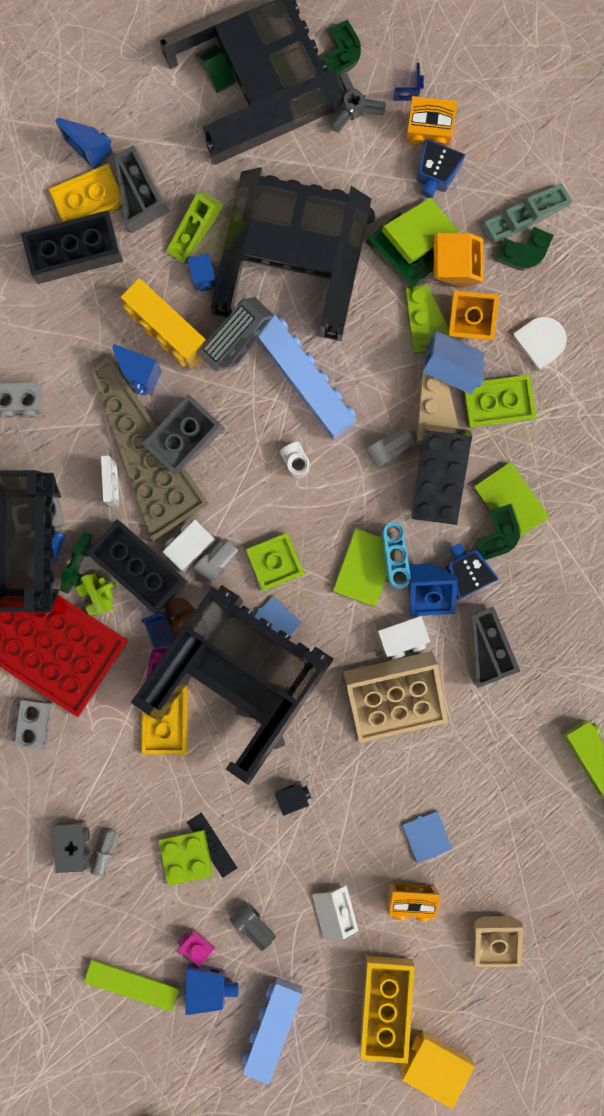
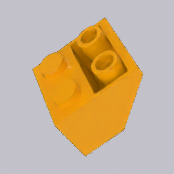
[433,233,484,288]

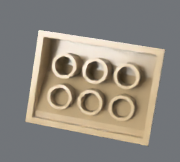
[343,651,448,743]

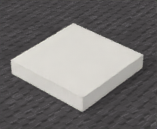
[101,456,119,507]

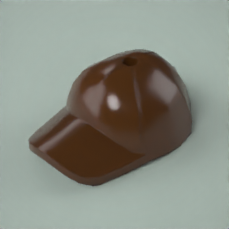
[165,598,207,638]

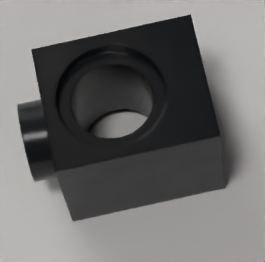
[275,781,311,816]

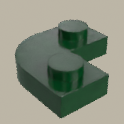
[320,19,361,77]
[495,227,554,271]
[476,503,521,560]
[60,531,93,594]

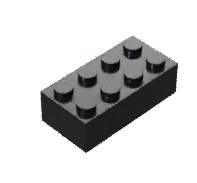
[21,210,123,284]
[411,424,472,525]
[87,519,188,615]

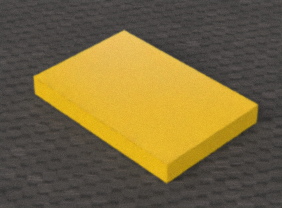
[48,163,123,222]
[141,685,188,754]

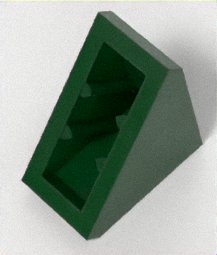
[196,45,236,93]

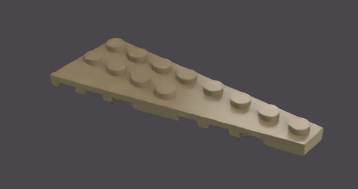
[91,357,209,542]

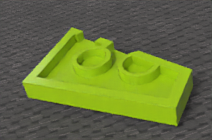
[405,285,454,355]

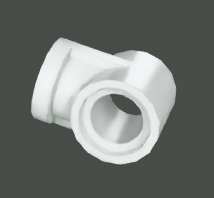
[279,441,310,478]

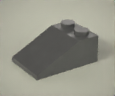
[143,394,225,475]

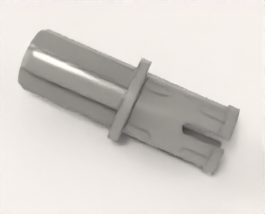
[90,829,118,877]

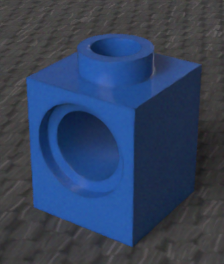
[187,253,216,291]

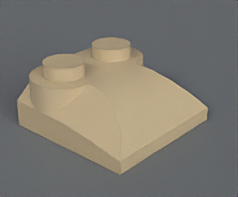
[473,916,523,967]

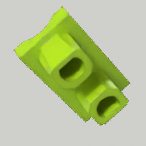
[75,573,116,616]

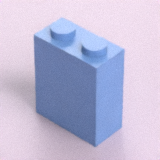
[423,331,485,394]

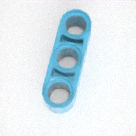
[381,522,410,589]

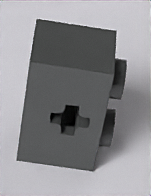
[54,821,91,873]

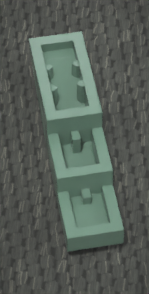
[481,184,572,244]

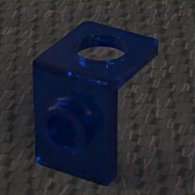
[393,63,424,101]
[141,612,175,648]

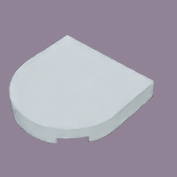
[512,317,567,371]

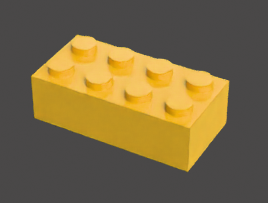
[120,278,206,370]
[359,955,415,1064]

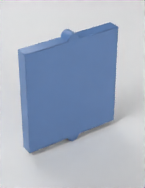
[254,596,302,650]
[402,811,452,863]

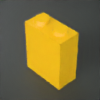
[400,1031,475,1109]

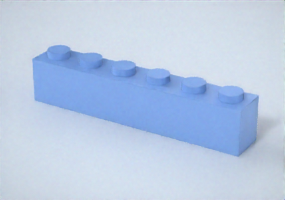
[257,314,356,440]

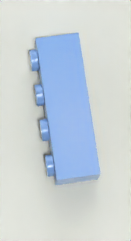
[241,978,303,1085]

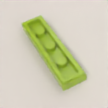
[84,958,180,1012]

